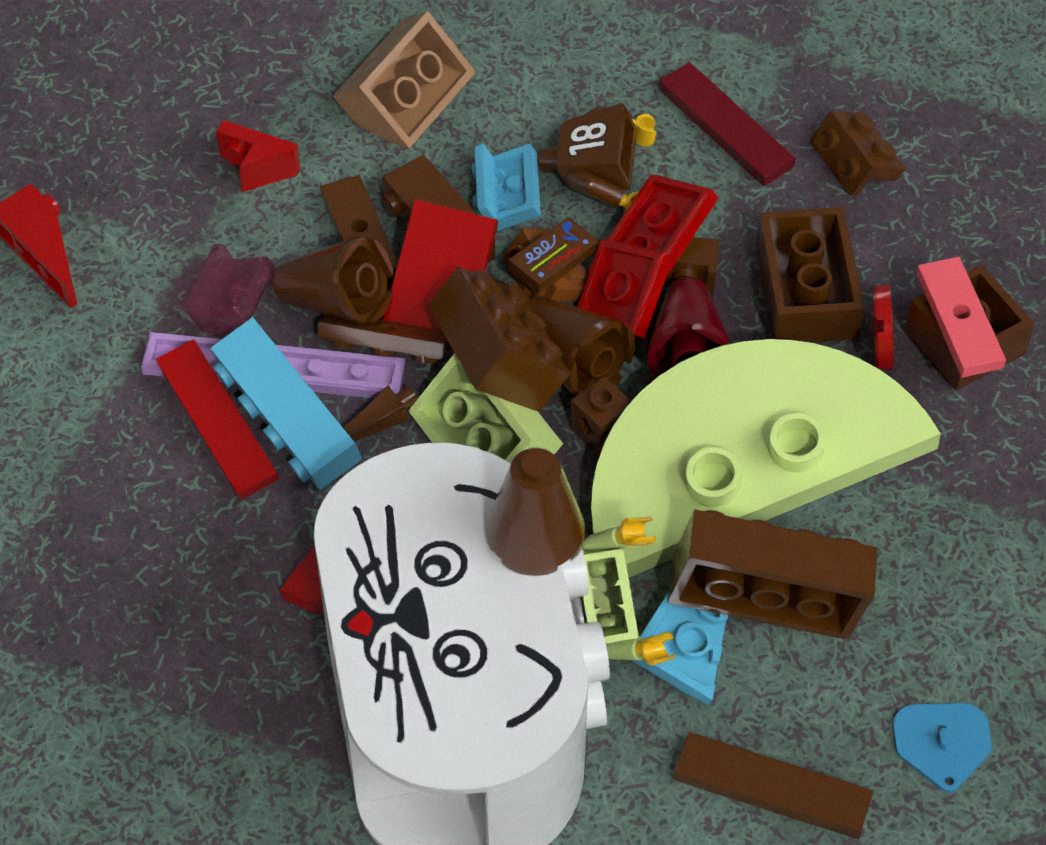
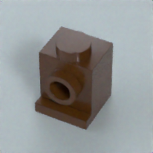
[664,237,719,298]

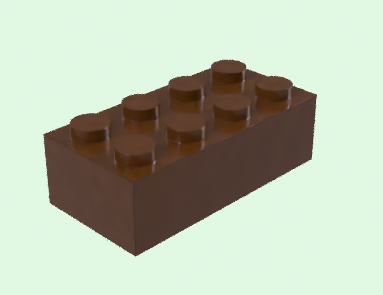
[668,509,877,639]

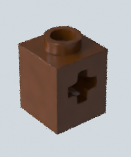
[570,376,632,456]

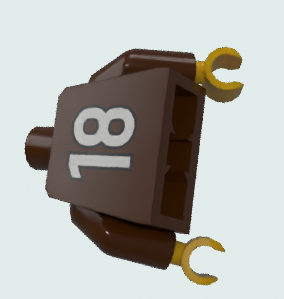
[538,103,657,215]

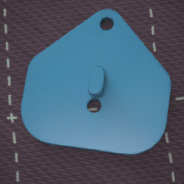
[893,703,992,793]

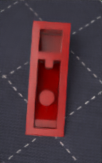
[0,183,77,309]

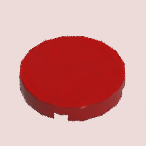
[872,284,894,371]

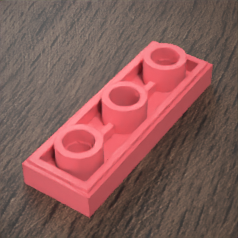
[916,257,1006,378]

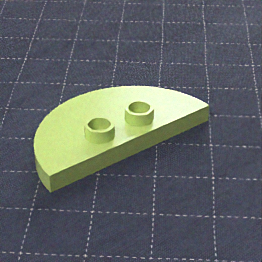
[591,339,941,578]

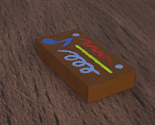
[508,217,599,294]

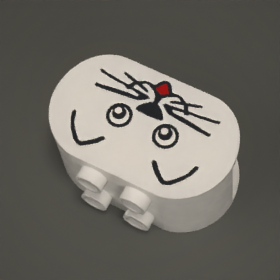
[314,443,610,845]

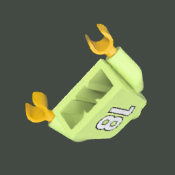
[581,517,676,666]

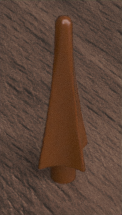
[343,385,418,442]

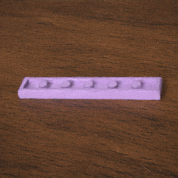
[141,332,406,398]

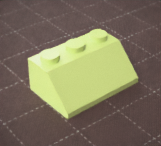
[408,353,563,464]

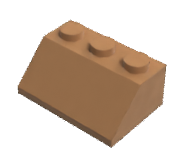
[333,11,476,150]

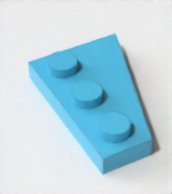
[631,592,728,705]

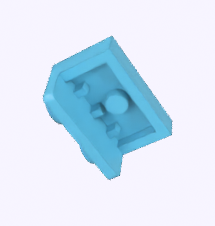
[472,143,541,231]

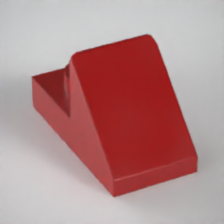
[216,120,301,192]

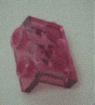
[183,244,276,334]

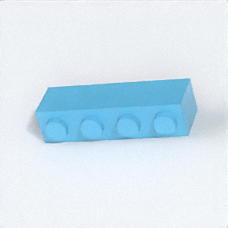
[210,317,362,490]

